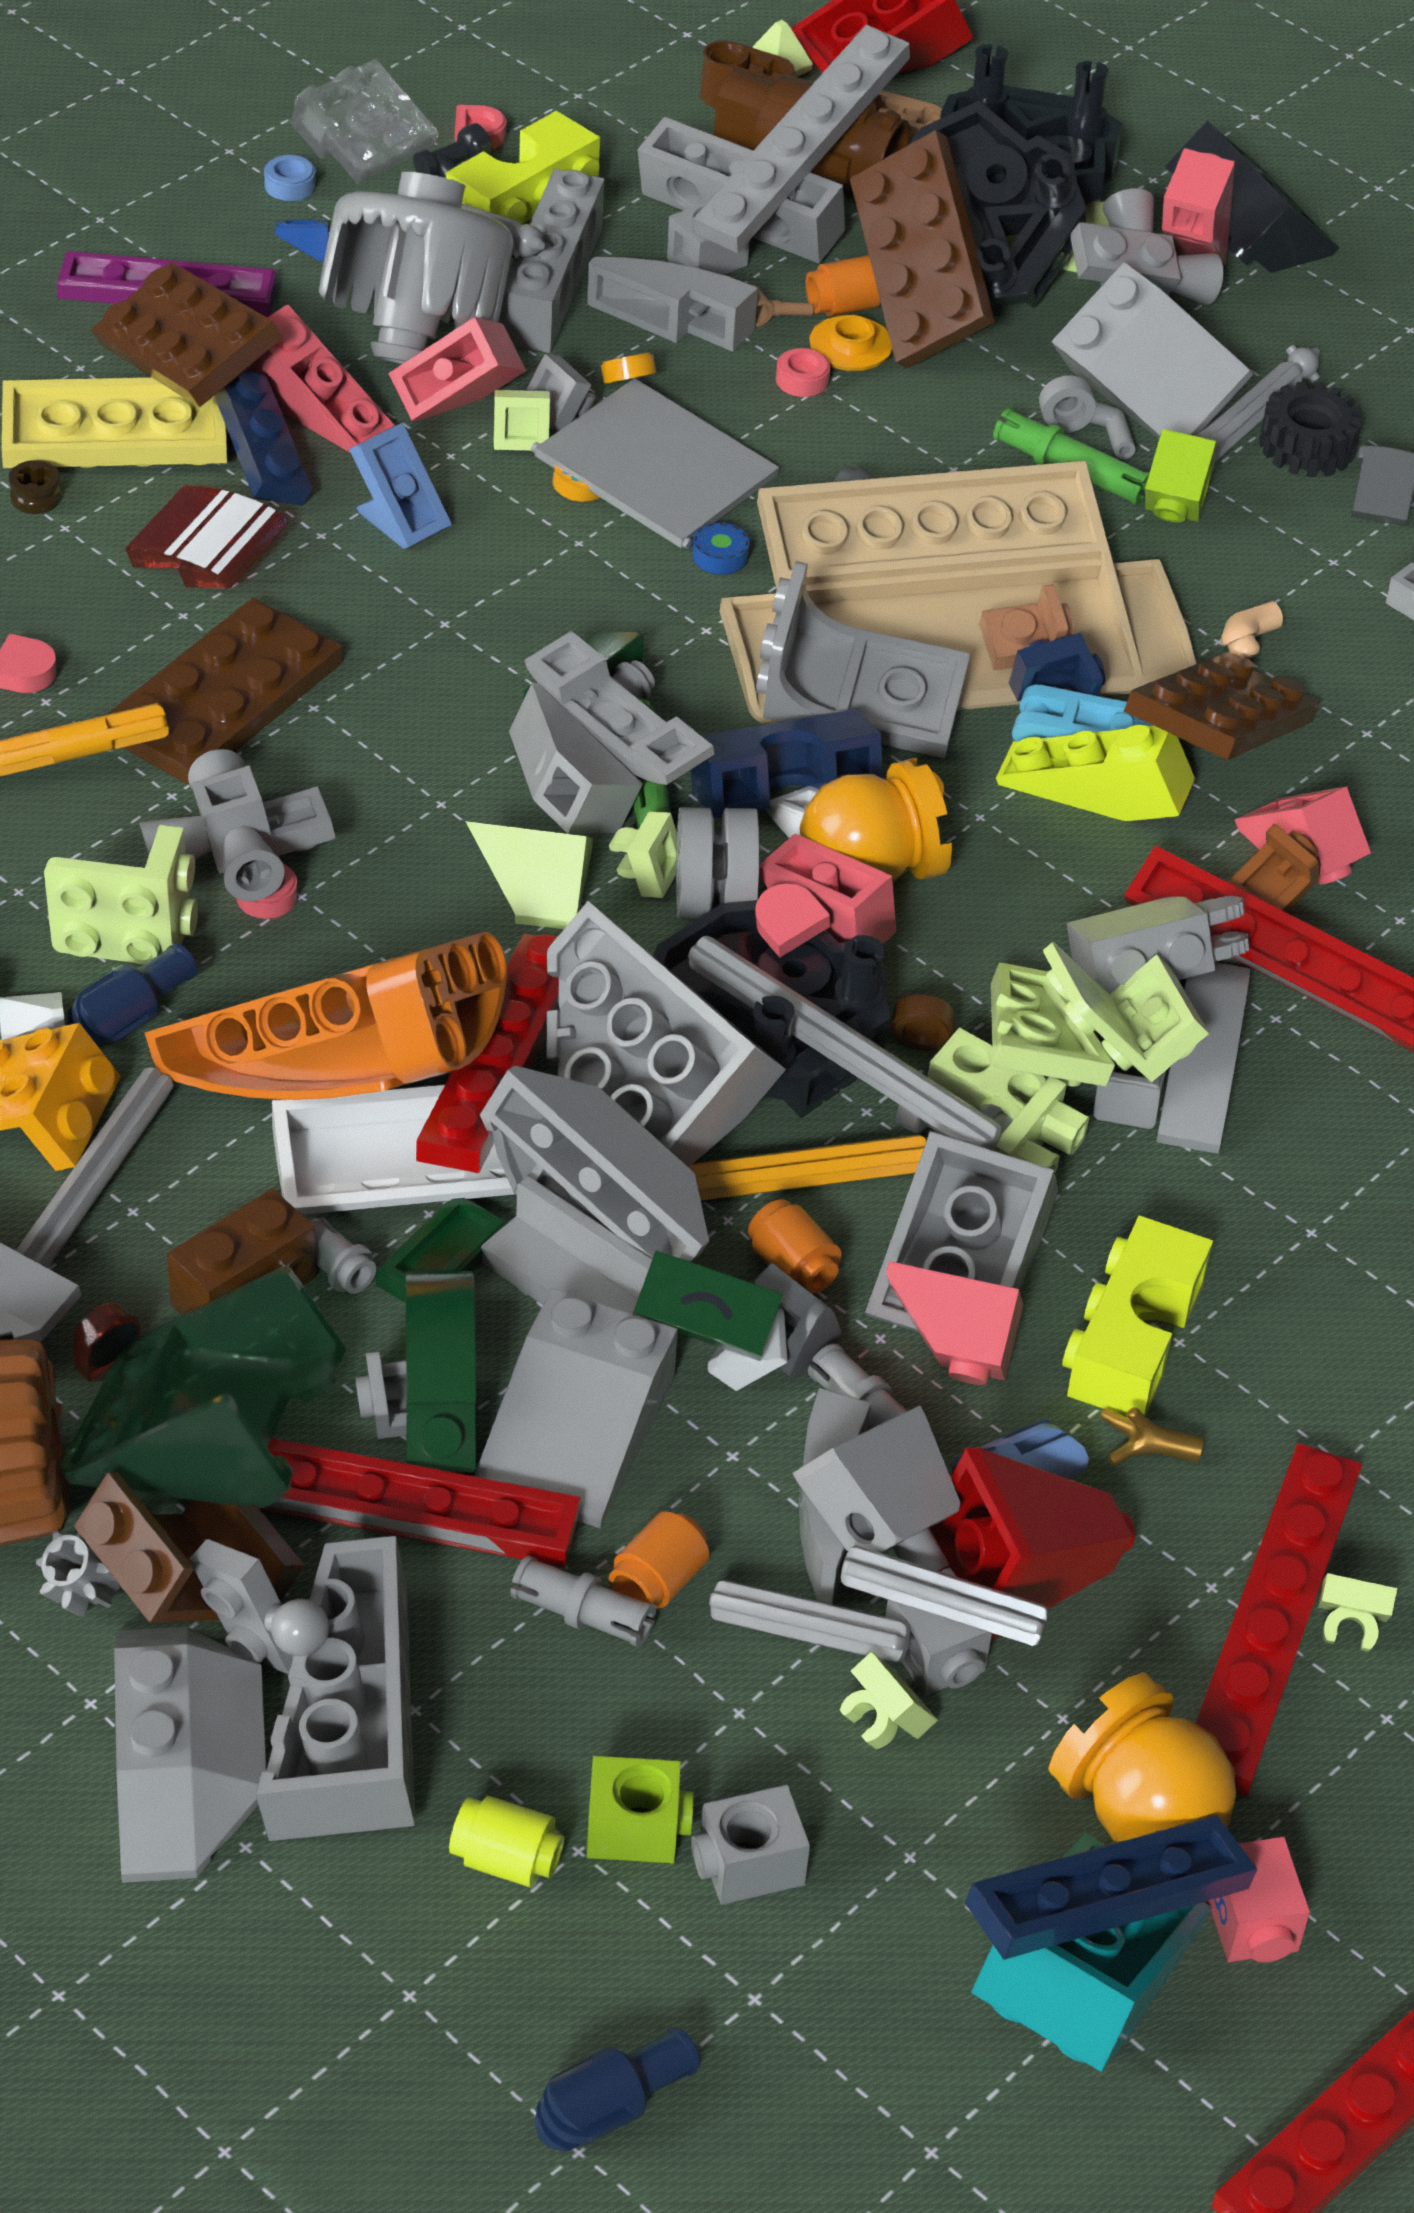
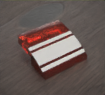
[125,485,288,589]

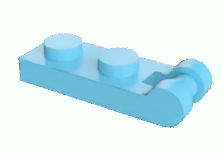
[1012,684,1179,741]

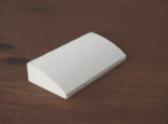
[272,1085,515,1215]

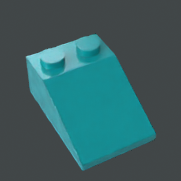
[971,1832,1212,2072]

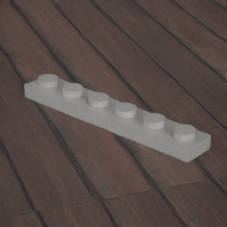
[693,25,910,253]

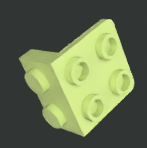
[44,825,198,964]
[1043,942,1209,1082]

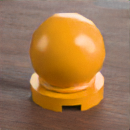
[799,758,952,883]
[1048,1672,1236,1843]

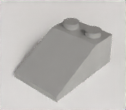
[1051,262,1253,439]
[865,1131,1059,1333]
[474,1288,678,1529]

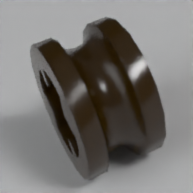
[9,460,61,514]

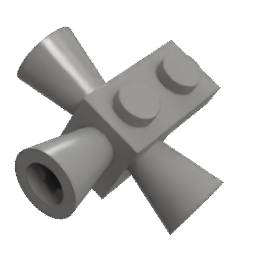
[1070,188,1223,305]
[139,749,336,901]

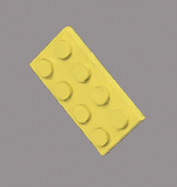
[2,377,227,468]

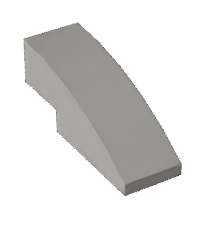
[587,257,758,352]
[799,1388,871,1605]

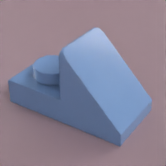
[349,423,452,549]

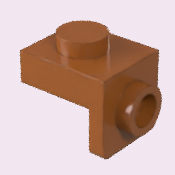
[1228,824,1319,913]

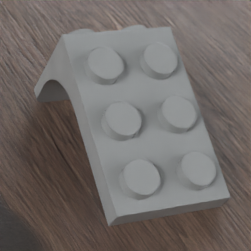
[756,561,971,759]

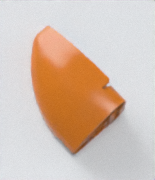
[144,932,507,1100]

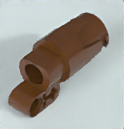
[700,41,910,196]

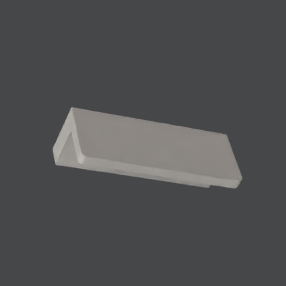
[481,1177,652,1314]

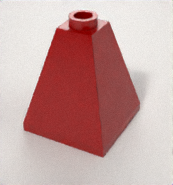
[930,1447,1135,1641]

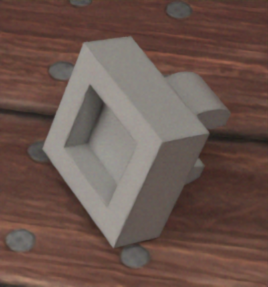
[526,353,597,430]

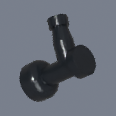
[413,123,493,178]

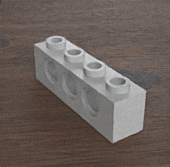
[637,117,845,263]
[499,169,605,353]

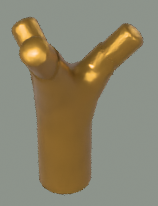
[1101,1407,1204,1466]

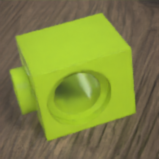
[1145,428,1216,523]
[586,1756,694,1864]

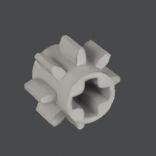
[36,1531,120,1617]

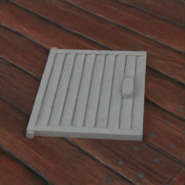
[531,378,779,549]

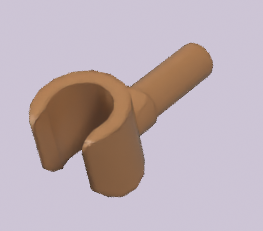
[750,284,813,327]

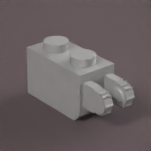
[1066,895,1249,994]

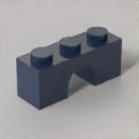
[691,709,883,818]

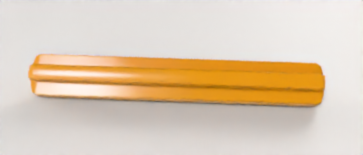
[688,1134,926,1201]

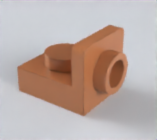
[979,584,1073,670]

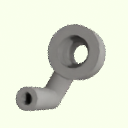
[1039,375,1135,460]

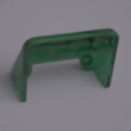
[59,1266,346,1508]

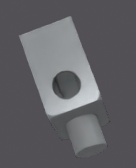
[792,1405,960,1571]

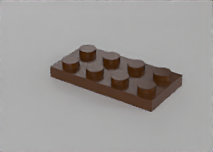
[850,130,995,368]
[90,262,283,408]
[106,597,342,786]
[1124,653,1321,760]

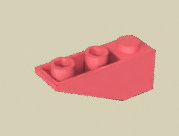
[1162,148,1235,266]
[245,304,395,453]

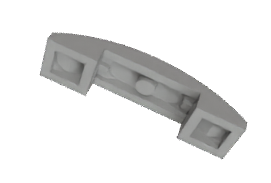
[525,631,715,785]
[1156,962,1250,1154]

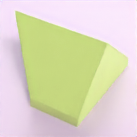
[466,821,593,929]

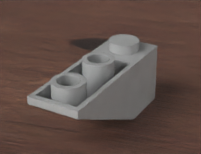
[509,683,643,834]

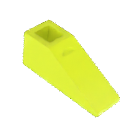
[996,725,1195,822]

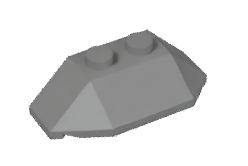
[480,1066,709,1263]
[114,1627,266,1883]

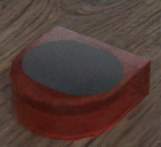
[73,1302,142,1382]

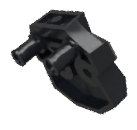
[940,44,1123,204]
[909,101,1086,309]
[653,900,891,1119]

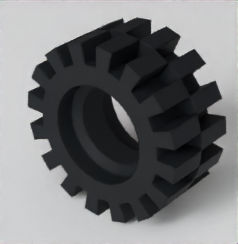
[1259,381,1363,477]

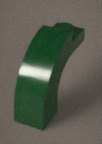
[405,1271,476,1472]

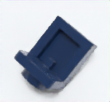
[1008,633,1105,702]

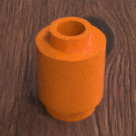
[806,255,881,317]
[748,1199,842,1293]
[609,1511,709,1608]

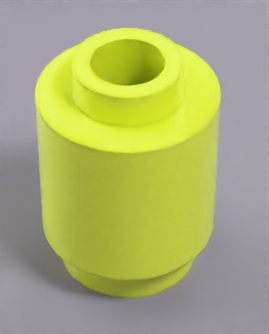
[449,1795,564,1888]

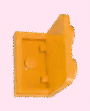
[0,1023,121,1171]

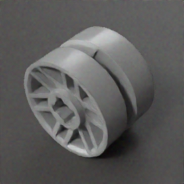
[676,807,759,919]

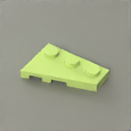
[991,962,1115,1086]

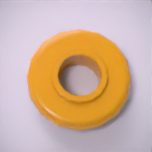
[809,315,892,371]

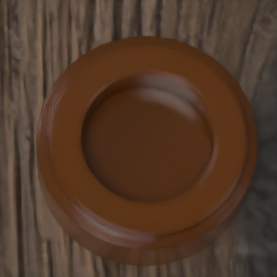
[891,994,955,1050]

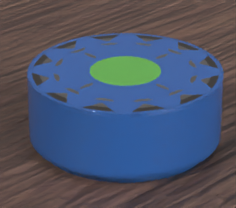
[692,523,749,575]

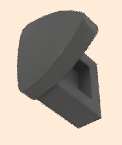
[1351,446,1414,527]
[754,1263,842,1378]

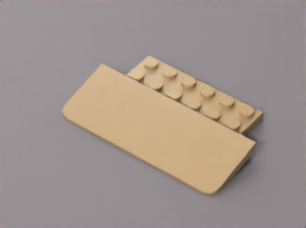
[720,461,1196,725]

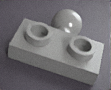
[189,1539,329,1674]

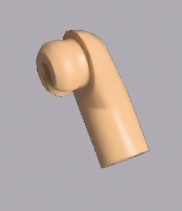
[1221,601,1283,659]

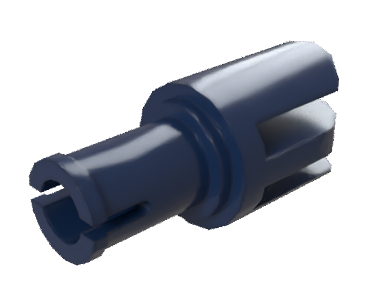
[65,943,198,1047]
[535,2027,700,2152]

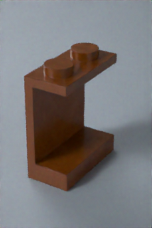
[74,1472,304,1623]

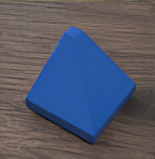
[275,219,328,261]

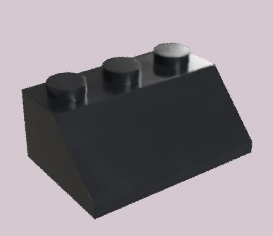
[1165,120,1339,273]

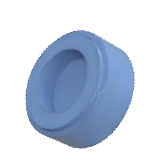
[264,155,316,201]

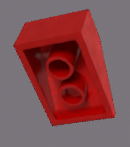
[791,0,973,73]

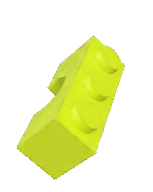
[446,111,600,224]
[1062,1215,1213,1417]

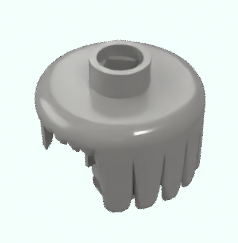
[319,171,514,364]

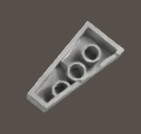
[255,1536,415,1841]

